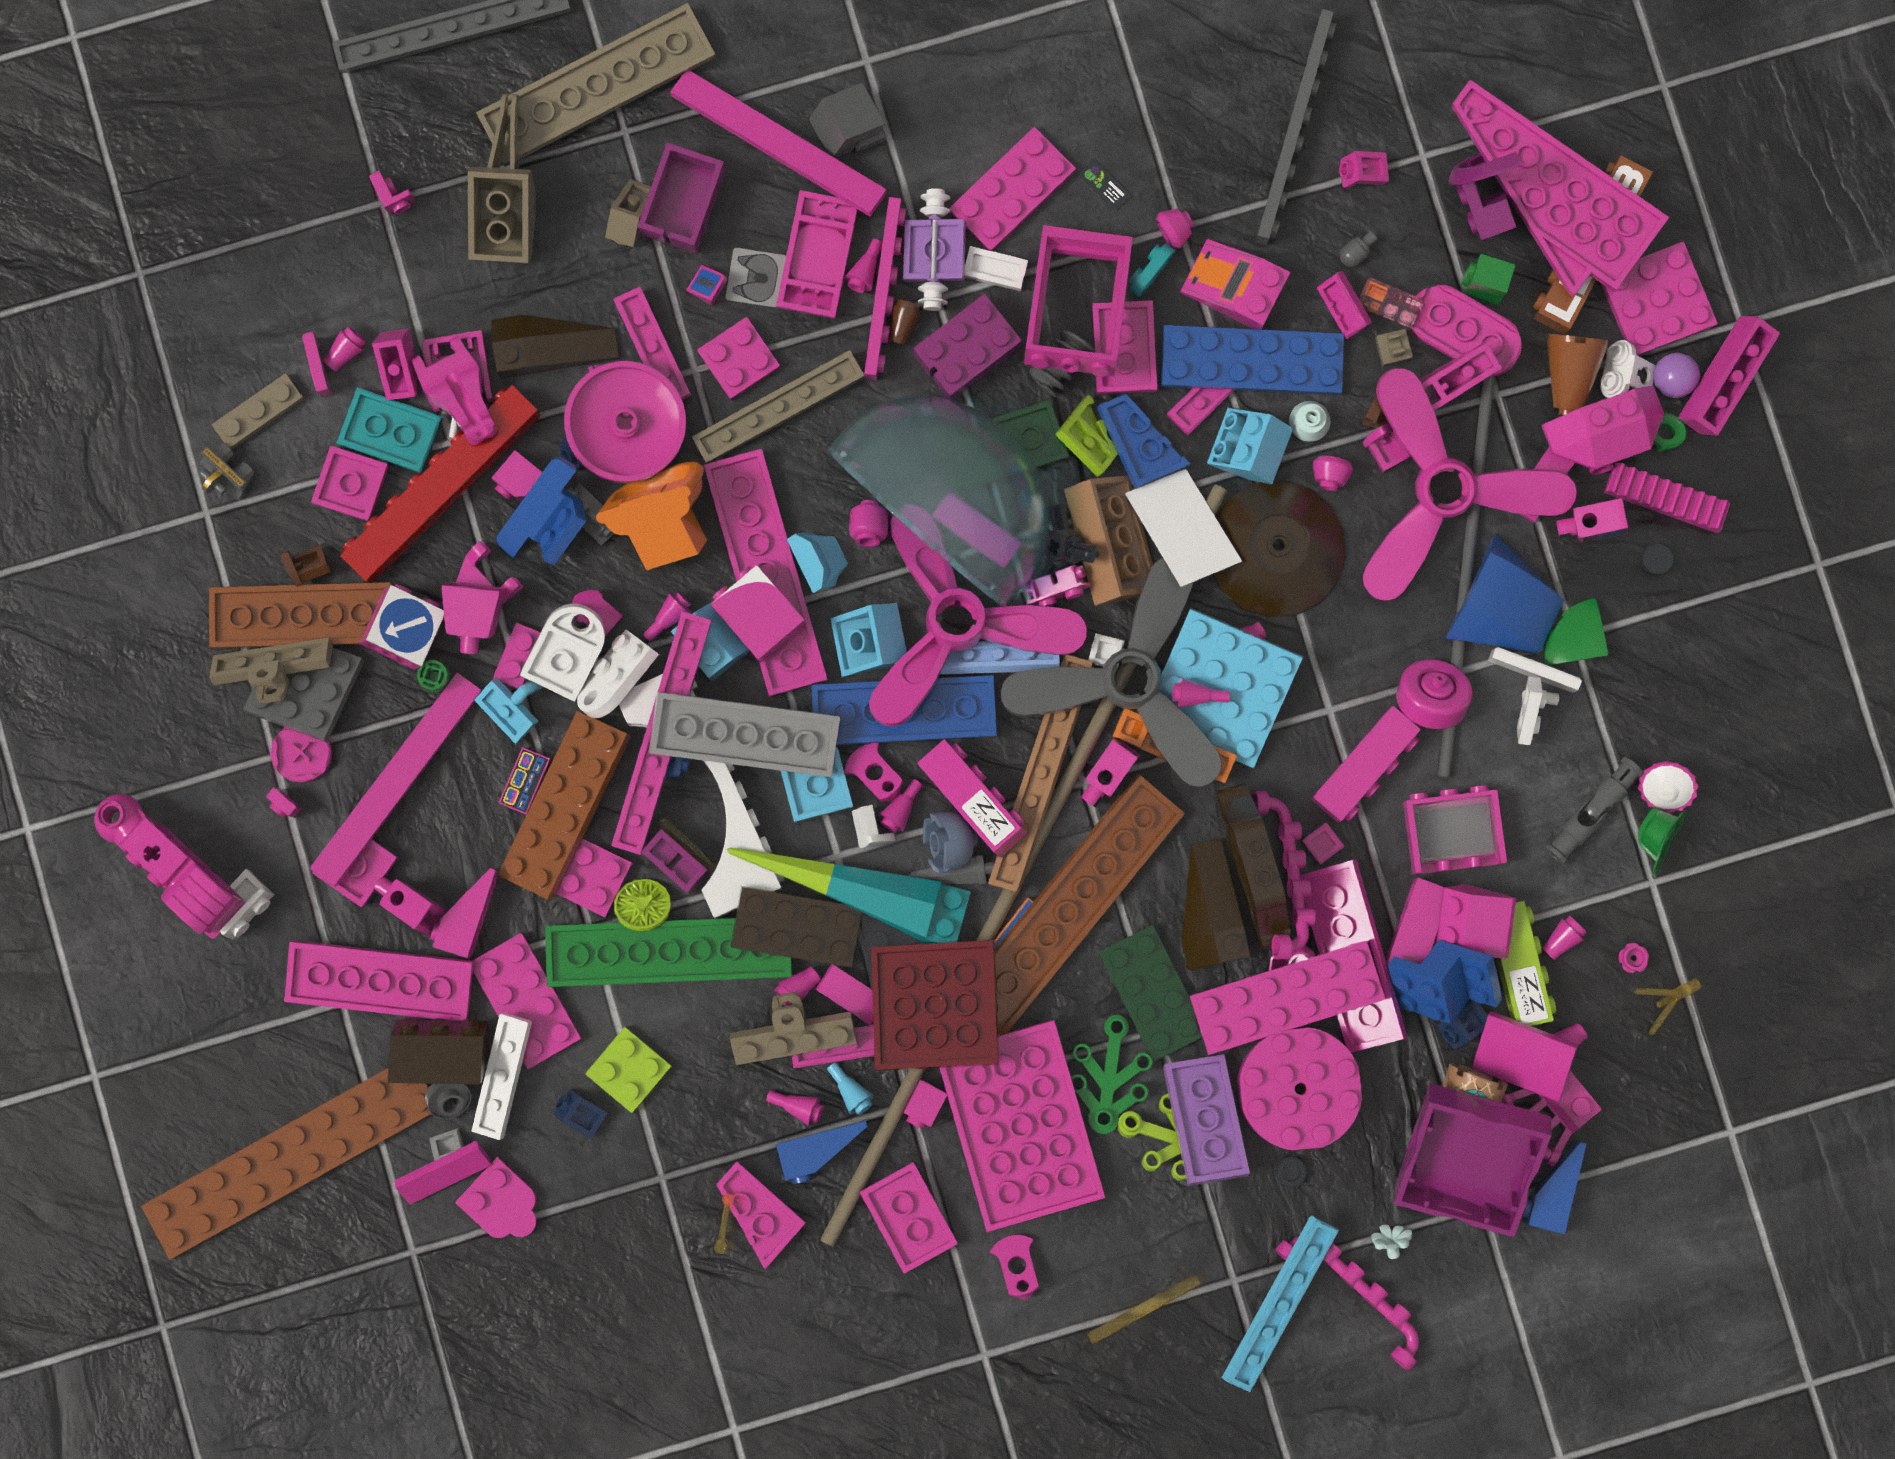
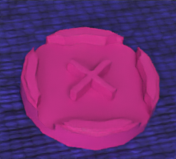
[270,727,333,783]

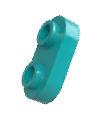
[1129,243,1176,298]

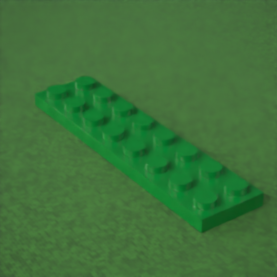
[545,918,792,987]

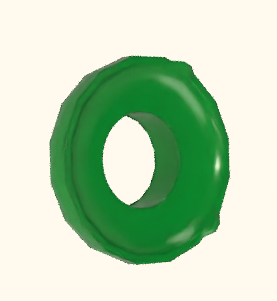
[1653,413,1686,452]

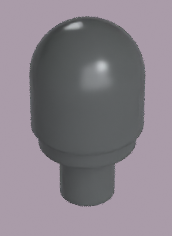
[1340,231,1378,268]

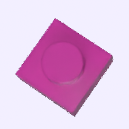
[266,787,302,818]

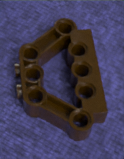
[1216,783,1292,950]

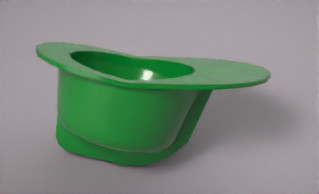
[1638,808,1686,878]

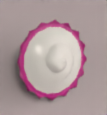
[1638,761,1699,814]

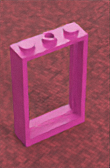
[1024,225,1133,377]

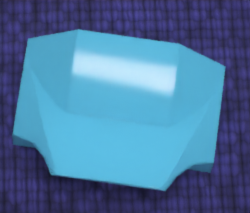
[787,532,848,593]

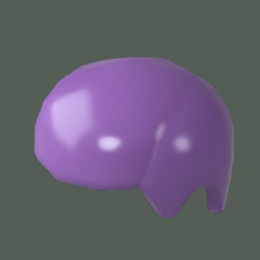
[1653,352,1701,398]

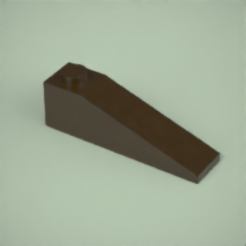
[491,315,620,379]
[1181,838,1250,970]

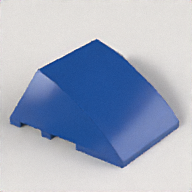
[1445,534,1564,654]

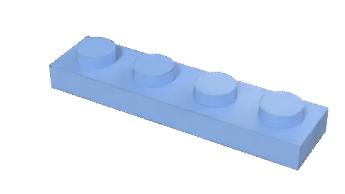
[940,641,1060,674]

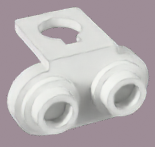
[1600,340,1656,398]

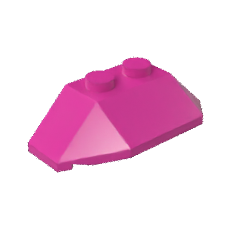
[1541,385,1664,470]

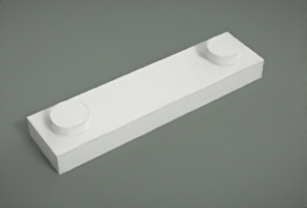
[472,1012,532,1140]

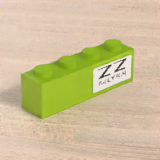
[1496,901,1556,1026]

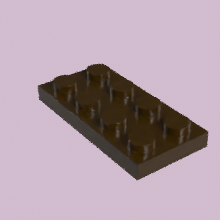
[730,886,862,968]

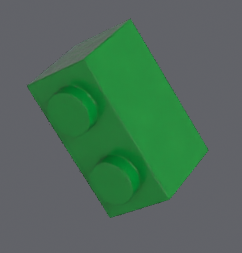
[1461,254,1516,306]

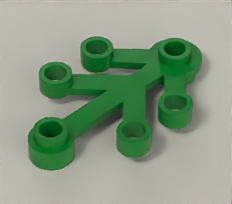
[1071,1015,1152,1134]

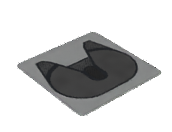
[725,248,786,307]

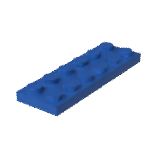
[1161,325,1344,395]
[811,675,997,745]

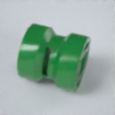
[417,660,452,693]

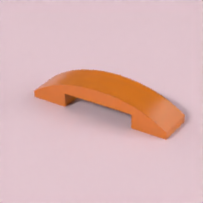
[1113,709,1237,784]

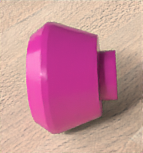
[1156,209,1194,248]
[1313,456,1354,491]

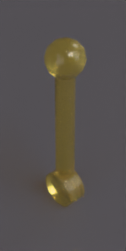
[714,1193,734,1254]

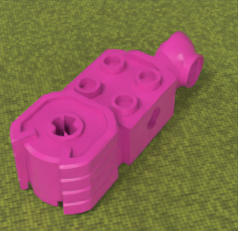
[94,793,245,939]

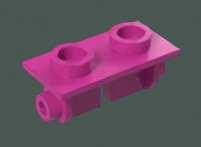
[1026,564,1092,607]

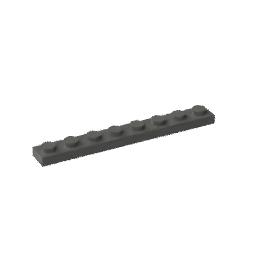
[332,0,571,74]
[1255,9,1337,246]

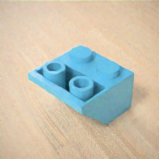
[1207,408,1293,484]

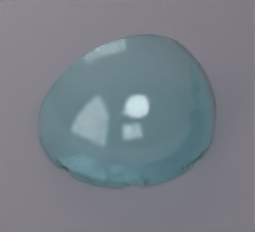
[827,395,1051,608]

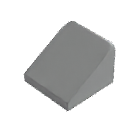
[429,1128,465,1161]

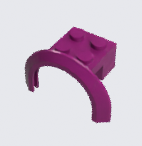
[1448,152,1521,240]

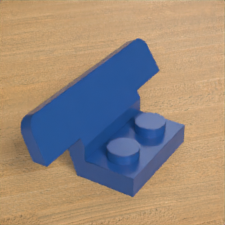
[496,457,586,565]

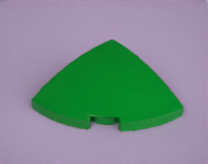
[1543,598,1608,666]

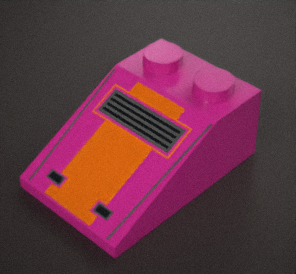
[1180,239,1290,330]

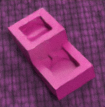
[815,964,873,1025]

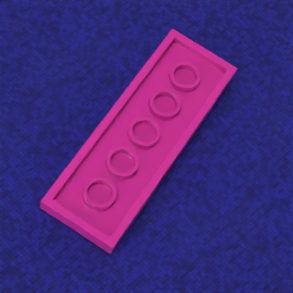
[1300,859,1408,1052]
[284,940,474,1021]
[1190,940,1386,1055]

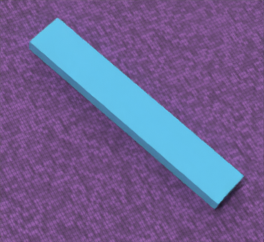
[1222,1215,1339,1392]

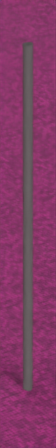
[1438,376,1495,778]

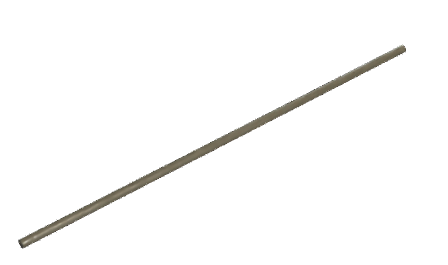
[820,485,1228,1247]

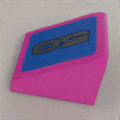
[686,265,727,306]

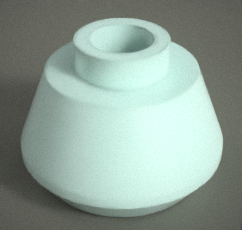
[1289,401,1330,442]

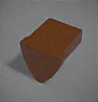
[1362,393,1389,428]
[280,545,331,587]

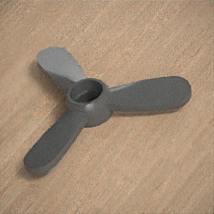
[1000,558,1222,787]

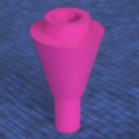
[845,239,883,293]
[643,592,692,642]
[1172,677,1230,708]
[878,779,923,833]
[766,1090,824,1127]

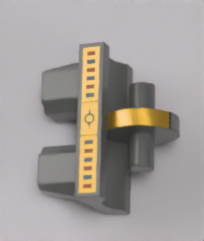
[199,443,254,500]

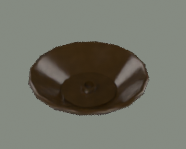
[1213,481,1346,617]

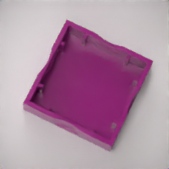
[1394,1083,1551,1237]

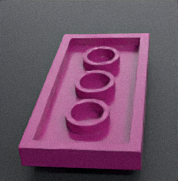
[949,127,1076,251]
[473,933,583,1069]

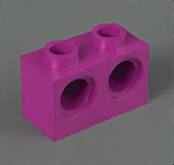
[641,829,710,894]

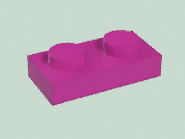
[493,623,541,689]

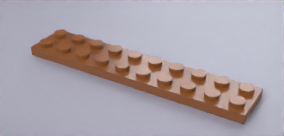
[995,774,1185,1035]
[141,1068,431,1260]

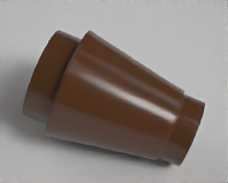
[889,299,921,345]

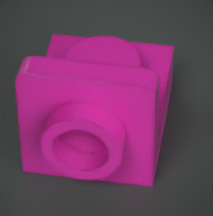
[1339,151,1389,188]
[369,171,416,215]

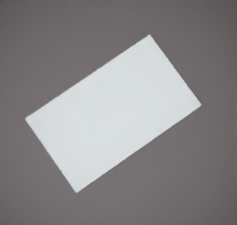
[1125,468,1242,587]

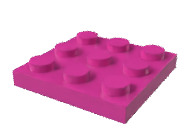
[1601,241,1718,356]

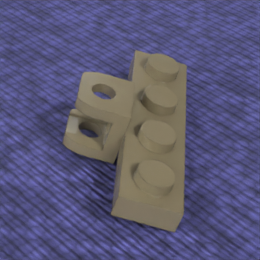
[209,637,333,704]
[730,992,857,1065]

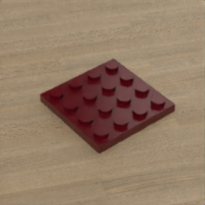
[871,940,999,1071]

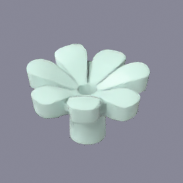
[1371,1224,1412,1259]

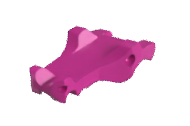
[411,336,497,445]

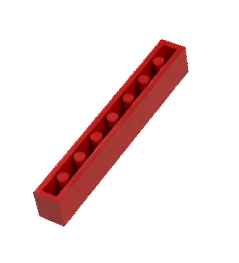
[340,385,541,583]

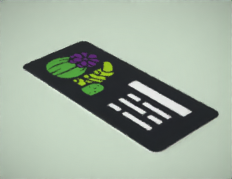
[1078,159,1131,211]

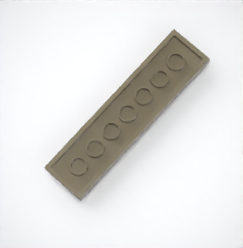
[476,3,716,167]

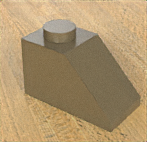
[605,179,651,247]

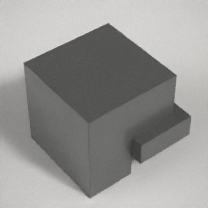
[809,83,886,158]

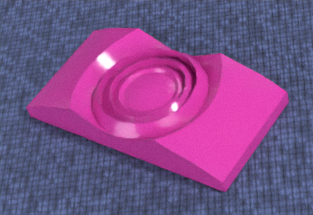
[776,190,858,319]

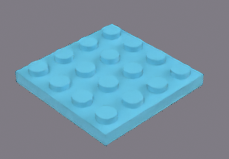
[1159,608,1303,768]

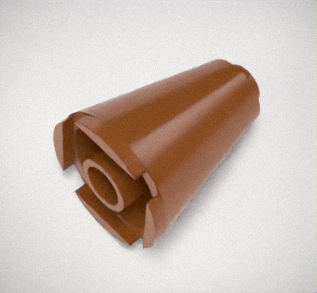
[1547,333,1608,415]

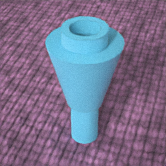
[827,1062,874,1115]

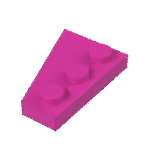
[716,1161,806,1269]

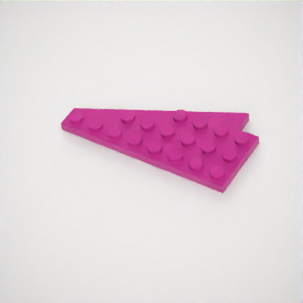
[1452,80,1669,297]

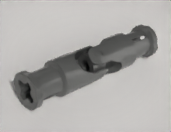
[1544,757,1644,865]

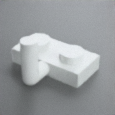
[1517,676,1559,745]

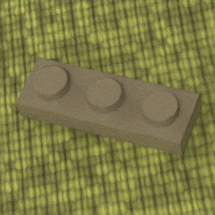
[211,373,305,450]

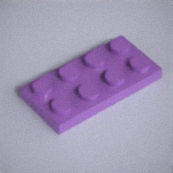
[1163,1054,1250,1186]

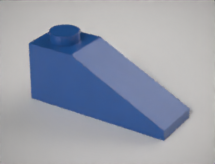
[776,1120,868,1184]
[1522,1141,1586,1234]

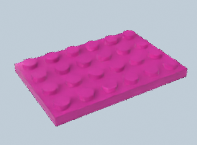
[940,1019,1105,1232]

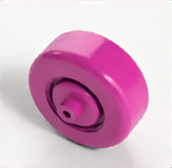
[1396,659,1473,729]

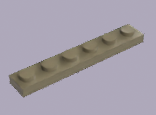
[692,350,865,464]

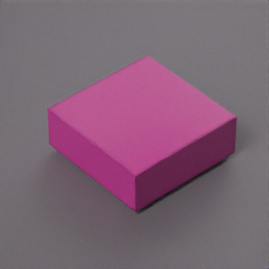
[1301,822,1345,865]

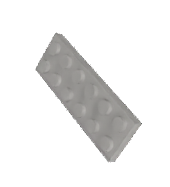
[649,691,840,777]

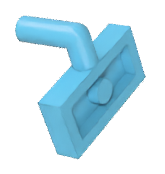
[474,678,543,744]

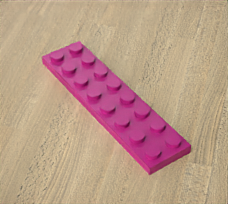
[704,449,828,697]

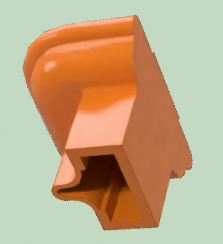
[596,462,707,570]

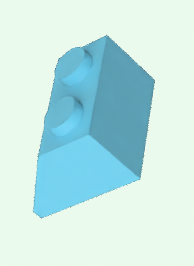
[671,600,750,682]
[830,603,907,677]

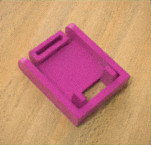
[422,330,494,412]

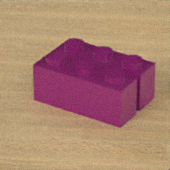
[637,143,726,254]
[913,294,1022,402]

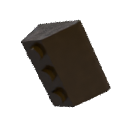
[388,1018,489,1084]

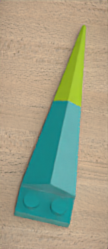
[727,847,970,944]

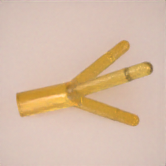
[1633,978,1701,1035]

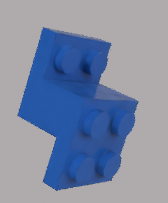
[1388,940,1502,1024]

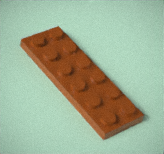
[209,582,392,649]
[498,711,631,901]

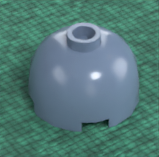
[923,811,978,874]

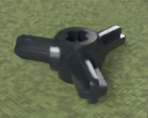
[1041,504,1099,584]

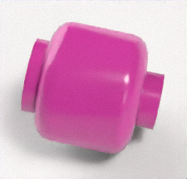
[849,500,889,547]

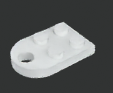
[520,604,605,702]
[577,629,659,718]

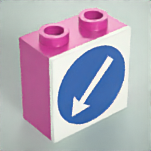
[359,584,444,670]

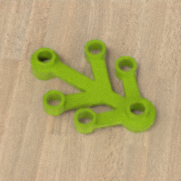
[1117,1094,1186,1181]

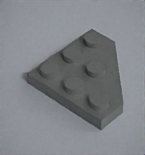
[243,648,365,743]

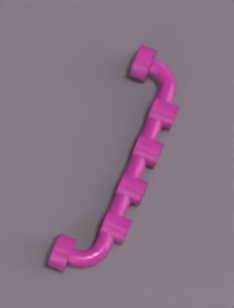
[1251,791,1315,959]
[1275,1236,1419,1372]

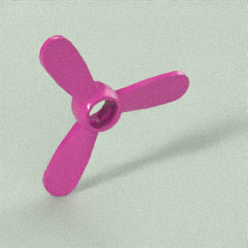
[1363,368,1577,601]
[869,505,1087,727]

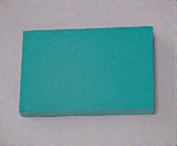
[336,387,443,474]

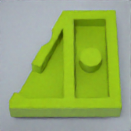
[1055,395,1118,477]

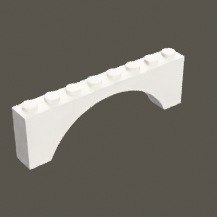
[619,674,785,919]

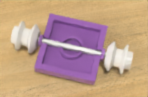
[903,189,966,311]

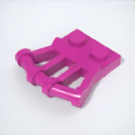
[1501,1071,1602,1167]

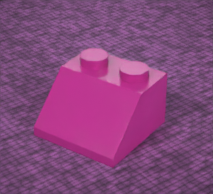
[1437,884,1517,958]

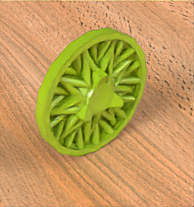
[614,879,671,931]

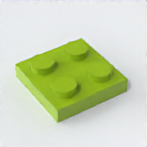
[585,1027,672,1113]

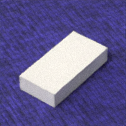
[965,246,1028,291]

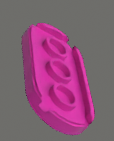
[1410,285,1521,376]

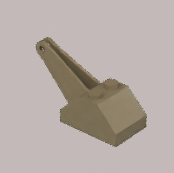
[468,94,536,263]

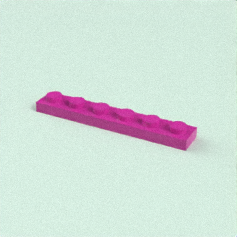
[864,197,906,381]

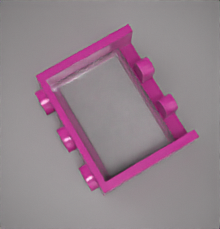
[1402,785,1507,875]

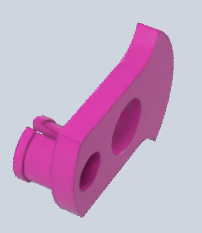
[845,743,903,802]
[990,1235,1039,1300]

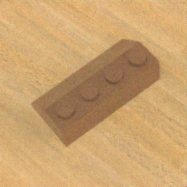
[1064,476,1153,606]

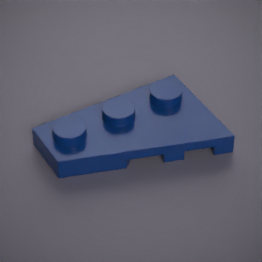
[1097,394,1190,489]

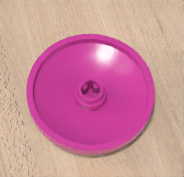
[564,361,686,483]

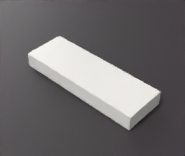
[1488,647,1582,693]

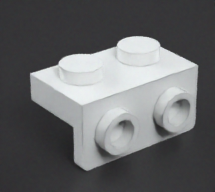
[219,869,274,940]

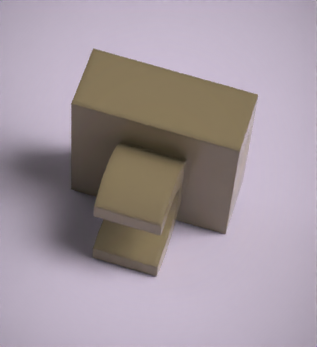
[1375,329,1413,367]

